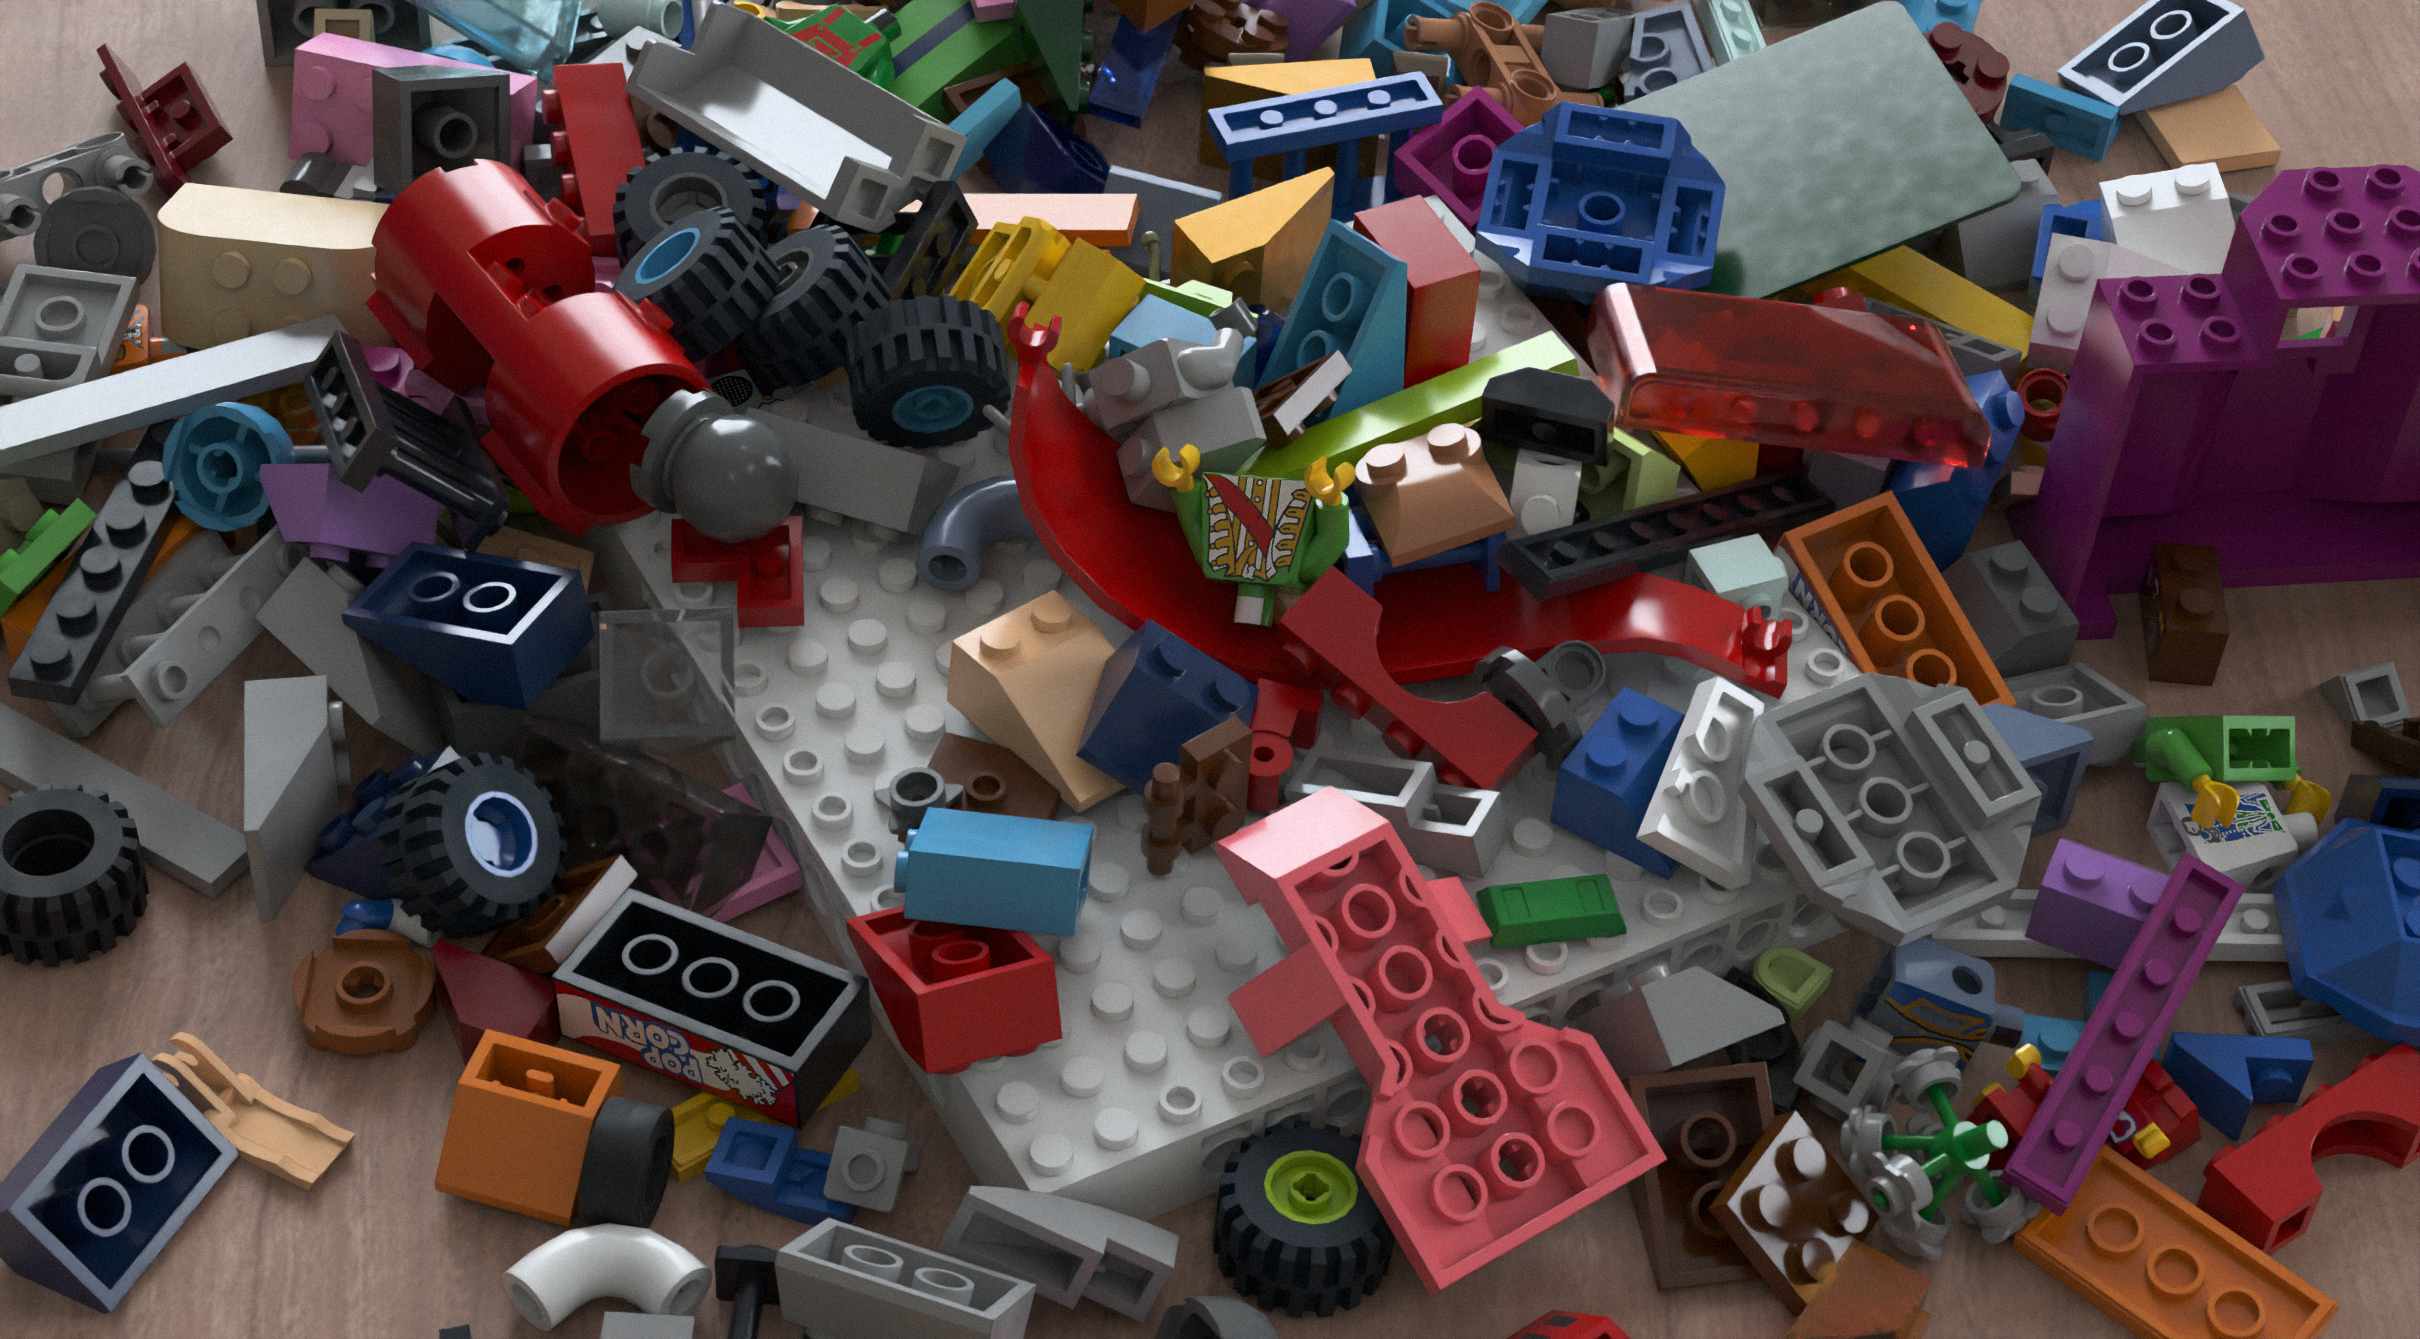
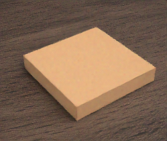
[2133,83,2281,173]

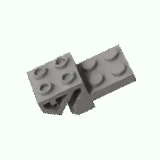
[0,263,141,505]

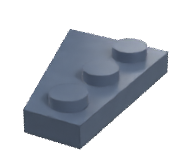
[1624,1,1714,103]

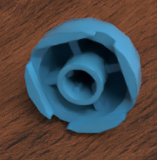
[162,402,297,532]

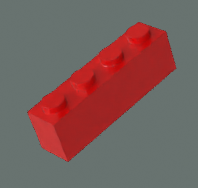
[541,62,646,258]

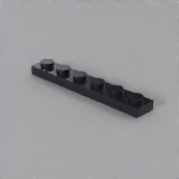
[7,419,181,706]

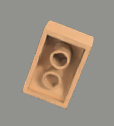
[947,590,1126,813]

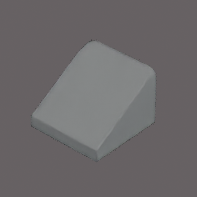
[2320,661,2412,732]

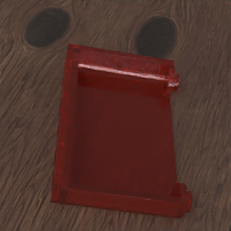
[1585,283,1991,469]

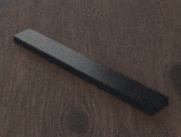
[1494,469,1837,601]

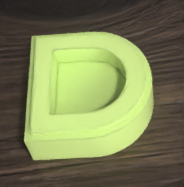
[1752,947,1833,1025]

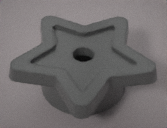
[874,767,963,835]

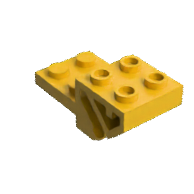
[948,216,1147,385]

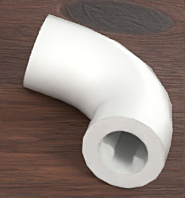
[502,1223,712,1332]

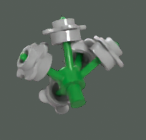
[1840,1046,2042,1261]

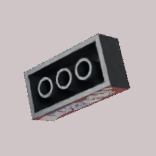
[552,888,872,1130]

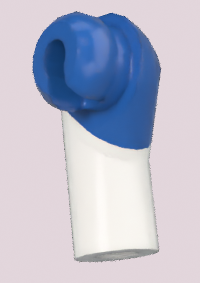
[335,898,442,948]

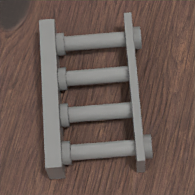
[44,524,328,739]

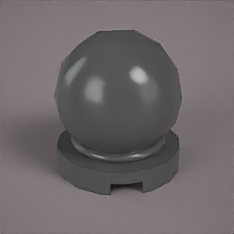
[629,387,800,544]

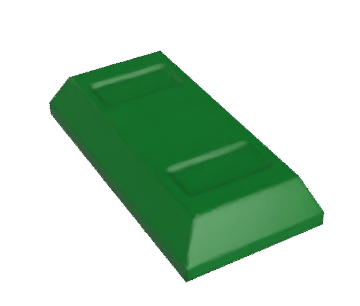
[1475,874,1627,949]

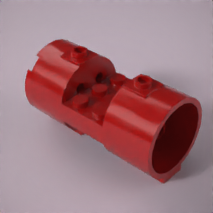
[365,159,715,538]

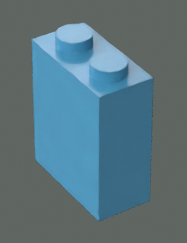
[894,807,1094,937]

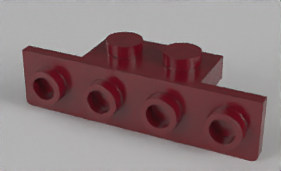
[96,43,233,199]

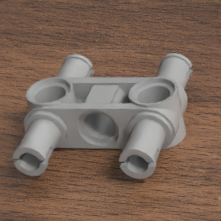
[0,132,154,242]

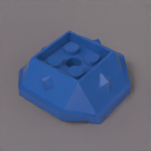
[1474,101,1726,313]
[2272,818,2420,1047]

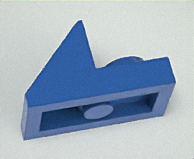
[2161,1032,2314,1140]

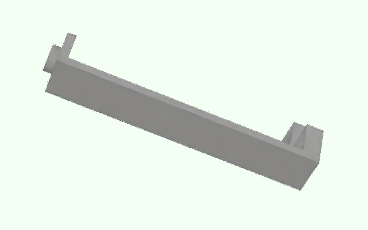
[624,0,968,233]

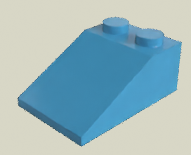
[1256,218,1408,427]

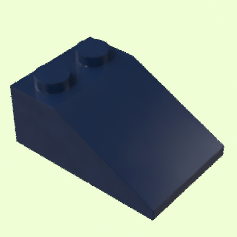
[341,541,595,711]

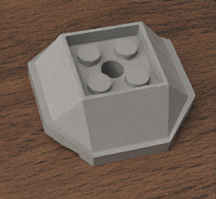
[1737,672,2042,948]

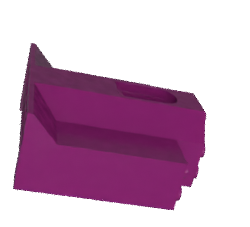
[2005,164,2420,641]

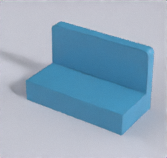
[1999,73,2123,163]

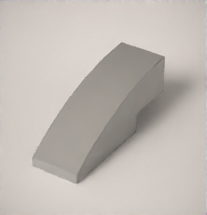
[1283,746,1510,878]
[939,1185,1179,1322]

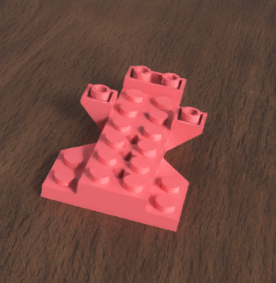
[1213,785,1667,1297]

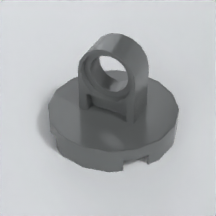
[33,186,157,287]
[1473,640,1606,771]

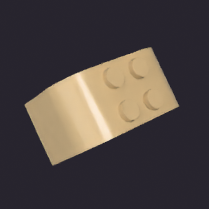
[158,183,396,350]

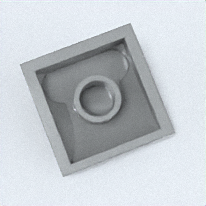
[2003,662,2146,767]

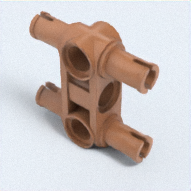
[1403,1,1604,128]

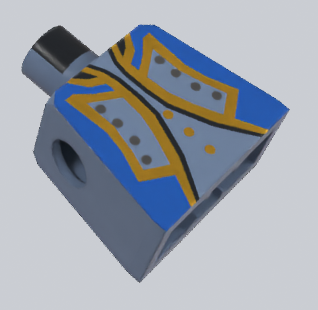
[1851,937,2024,1072]

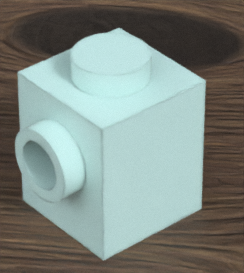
[1683,533,1788,621]

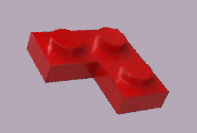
[671,516,804,628]

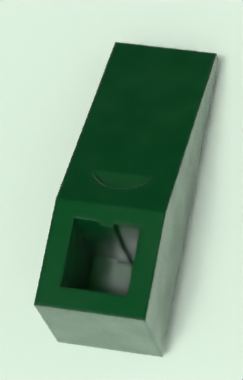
[1012,0,1094,134]

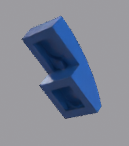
[704,1117,858,1226]

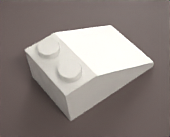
[2099,162,2236,274]
[2026,233,2193,375]

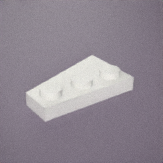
[1636,676,1764,890]

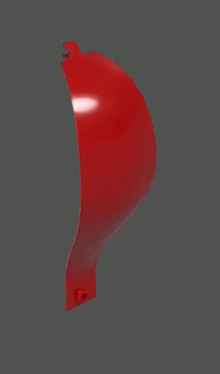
[1007,301,1792,700]

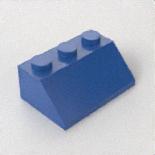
[1885,369,2026,573]

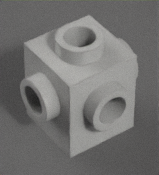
[1792,1016,1906,1122]

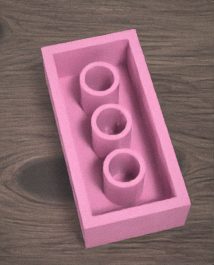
[289,32,538,180]

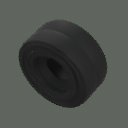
[579,1097,675,1229]

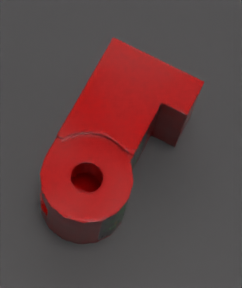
[1246,678,1324,812]

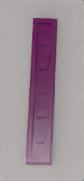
[1998,852,2246,1217]

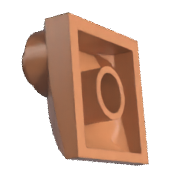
[1353,423,1518,568]

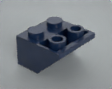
[304,745,461,900]

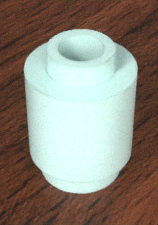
[597,0,684,40]

